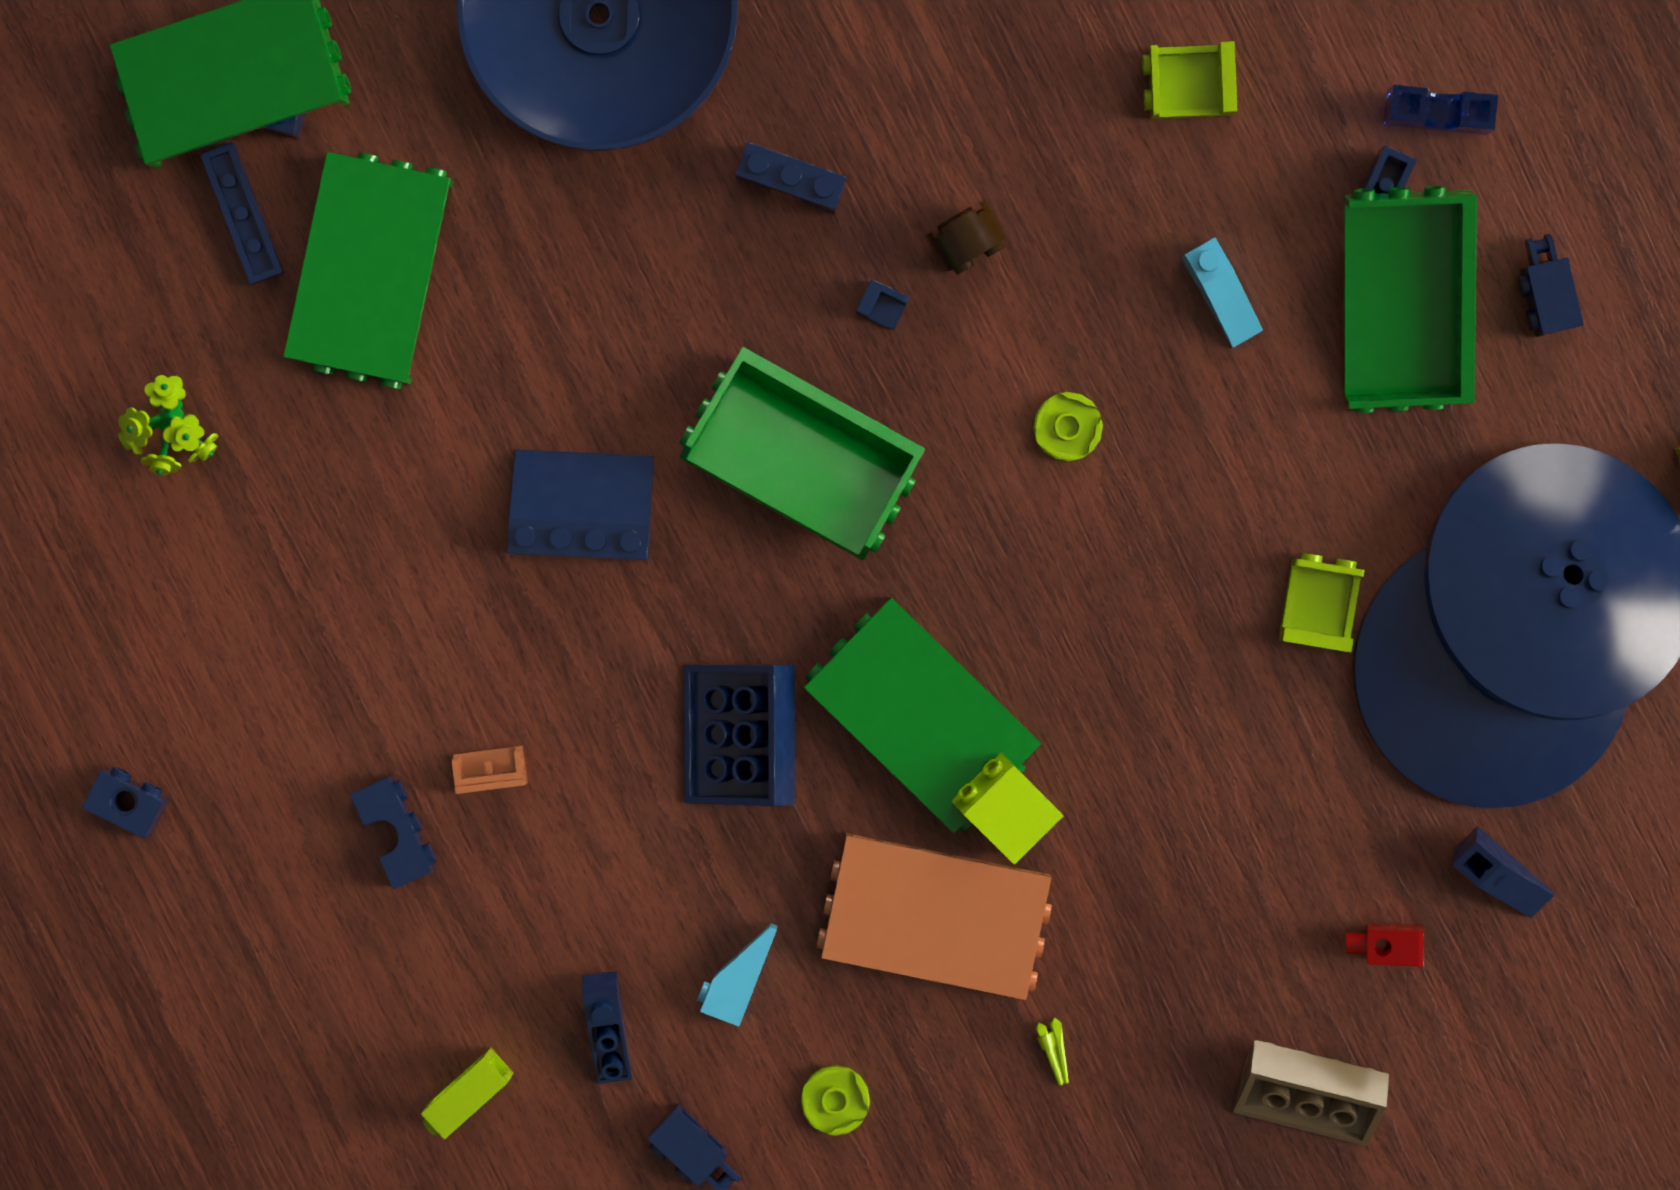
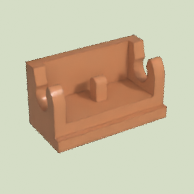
[452,745,528,794]

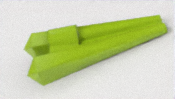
[1035,1017,1069,1086]

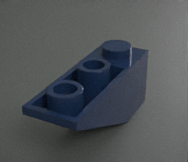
[1452,826,1555,918]
[582,971,632,1084]

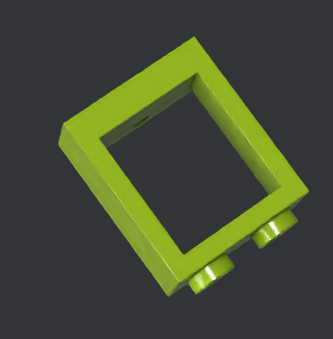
[421,1047,513,1140]

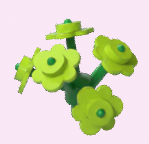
[118,375,218,476]

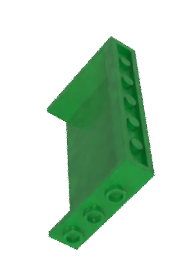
[110,0,352,169]
[284,152,454,390]
[1344,186,1477,413]
[679,347,925,561]
[804,597,1042,833]

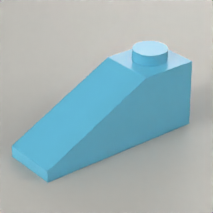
[1181,238,1263,348]
[697,923,777,1027]

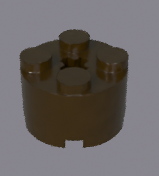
[926,200,1007,275]

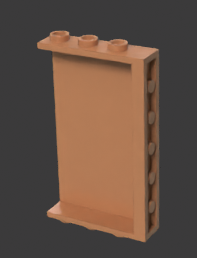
[816,833,1052,1000]

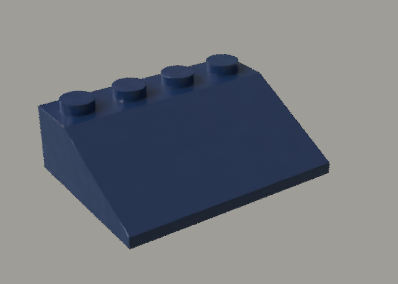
[507,450,654,560]
[684,664,795,806]

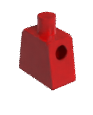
[1346,924,1424,967]

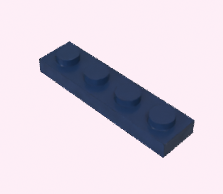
[200,142,284,286]

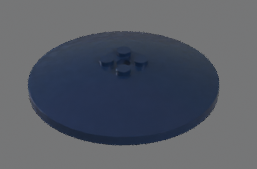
[457,0,738,151]
[1424,443,1680,720]
[1353,547,1627,808]

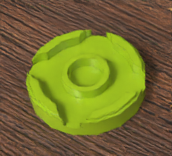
[1033,392,1103,462]
[801,1065,870,1136]

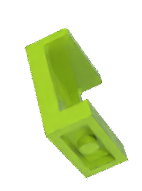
[1142,41,1237,119]
[1278,553,1365,653]
[952,753,1064,865]

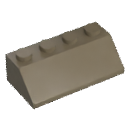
[1233,1040,1389,1146]

